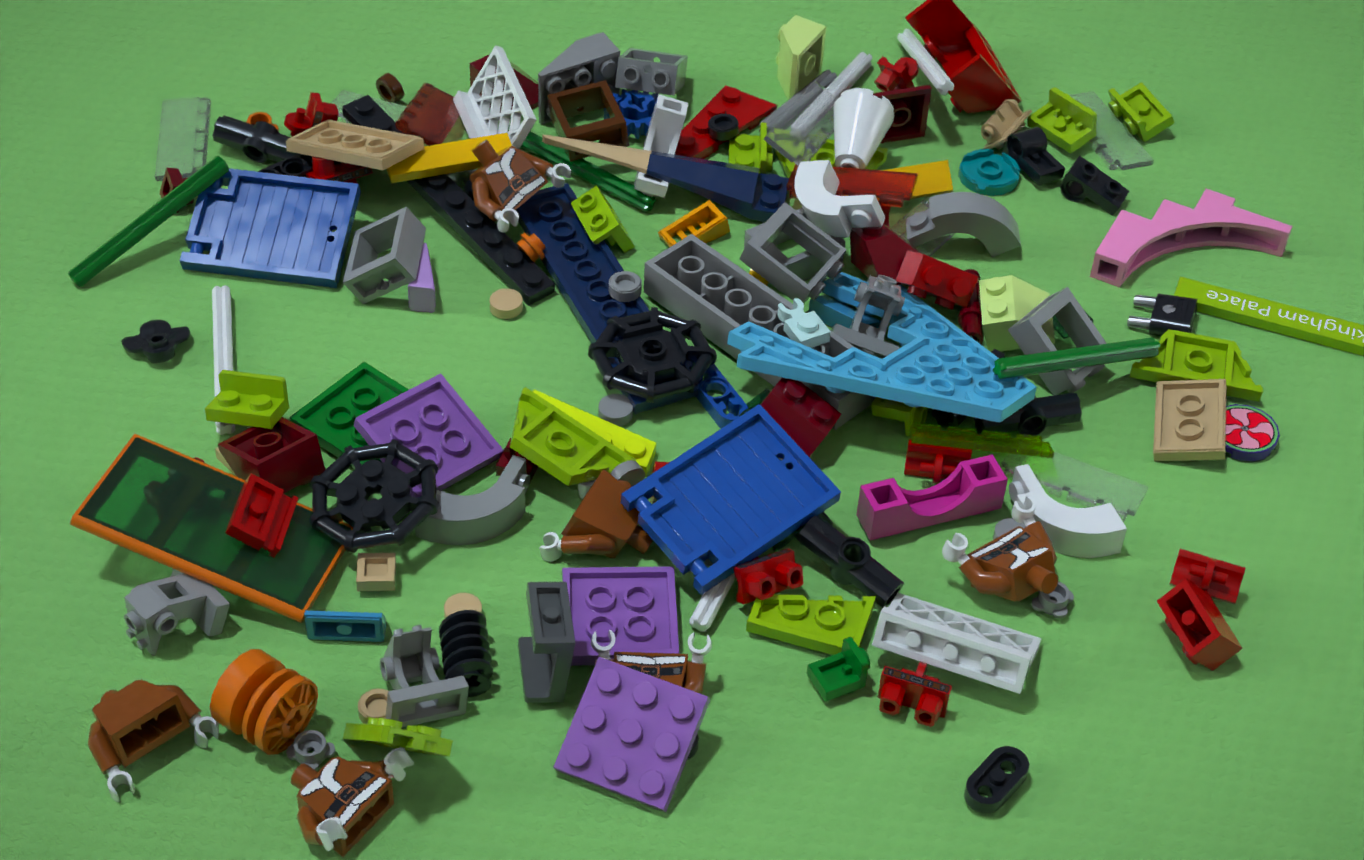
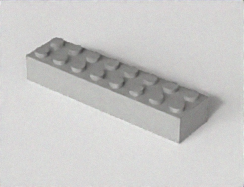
[644,234,875,430]

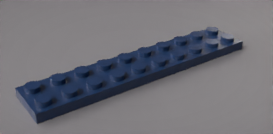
[515,183,698,414]

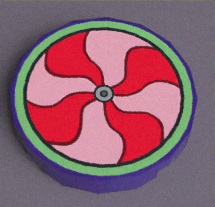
[1226,404,1280,461]

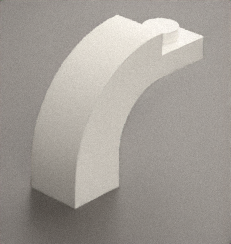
[634,94,688,198]
[794,160,885,237]
[1009,464,1127,558]

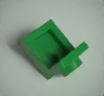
[807,636,870,702]

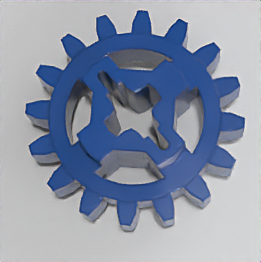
[604,89,659,139]

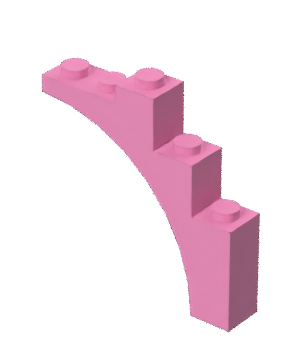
[1090,189,1293,287]

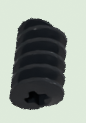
[439,610,493,697]

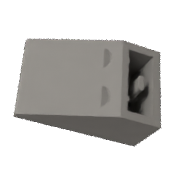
[538,32,620,125]

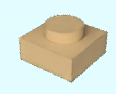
[356,553,396,591]

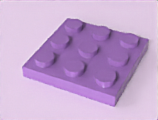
[353,373,504,498]
[562,566,679,666]
[553,657,710,812]

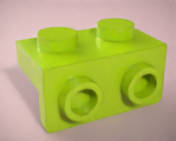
[1108,82,1175,142]
[1028,87,1097,154]

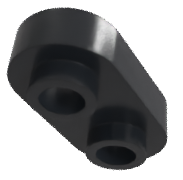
[964,746,1029,813]

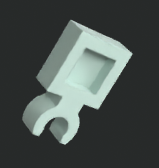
[777,298,831,348]

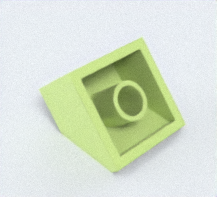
[776,15,826,100]
[979,275,1055,352]

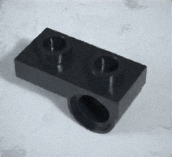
[1003,127,1065,186]
[1060,155,1129,215]

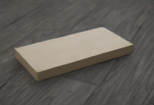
[286,120,424,170]

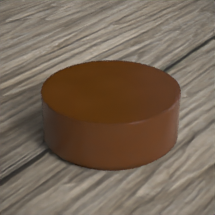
[376,73,405,104]

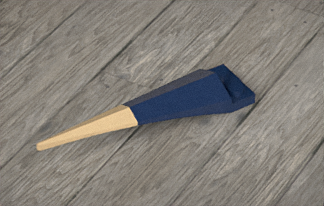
[542,135,789,222]

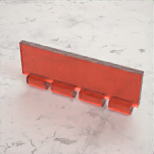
[395,83,460,146]
[787,164,918,208]

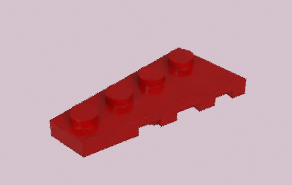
[675,85,777,159]

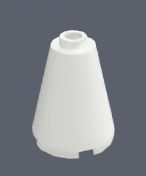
[833,88,894,175]

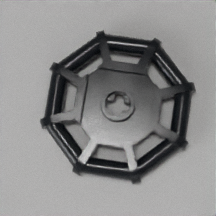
[588,307,717,403]
[309,439,440,553]

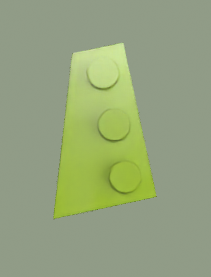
[746,594,876,655]

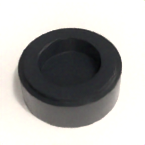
[708,114,739,141]

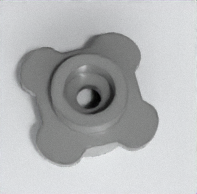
[1032,582,1074,618]
[286,730,335,770]

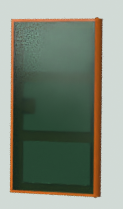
[70,434,353,623]

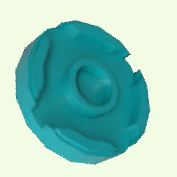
[958,149,1020,196]

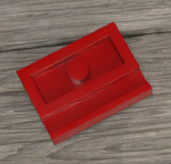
[225,473,299,558]

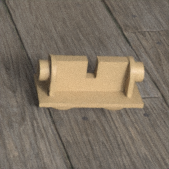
[981,99,1032,149]

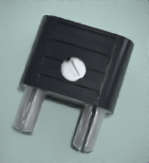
[1127,293,1198,336]

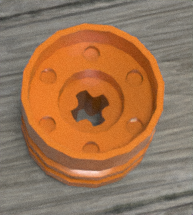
[210,649,318,755]

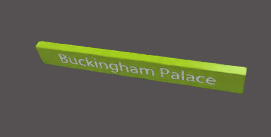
[1174,276,1364,356]

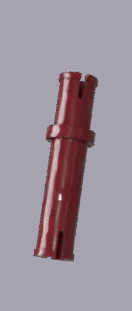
[958,269,983,344]

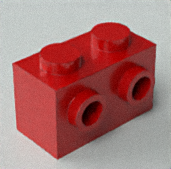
[896,250,979,310]
[1157,578,1243,671]

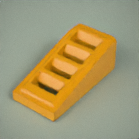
[658,200,730,248]

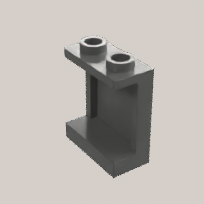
[518,582,576,703]

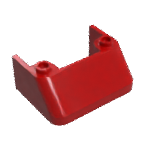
[905,0,1022,114]

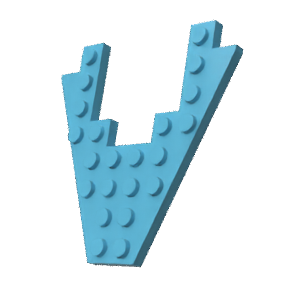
[727,272,1037,423]

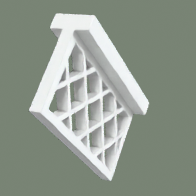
[453,45,537,149]
[872,593,1042,694]

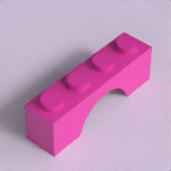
[856,454,1008,541]

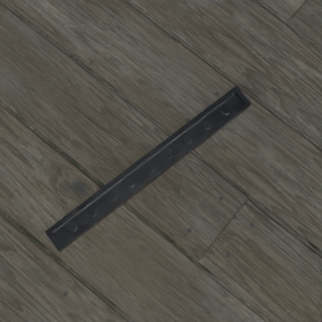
[342,95,555,306]

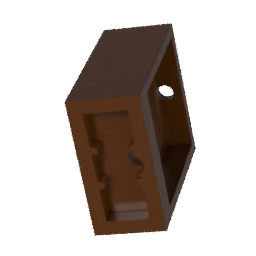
[547,80,629,162]

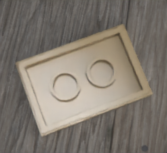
[1153,379,1227,461]

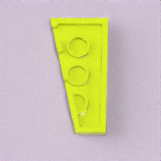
[533,389,656,477]

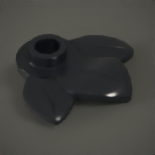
[121,319,190,363]

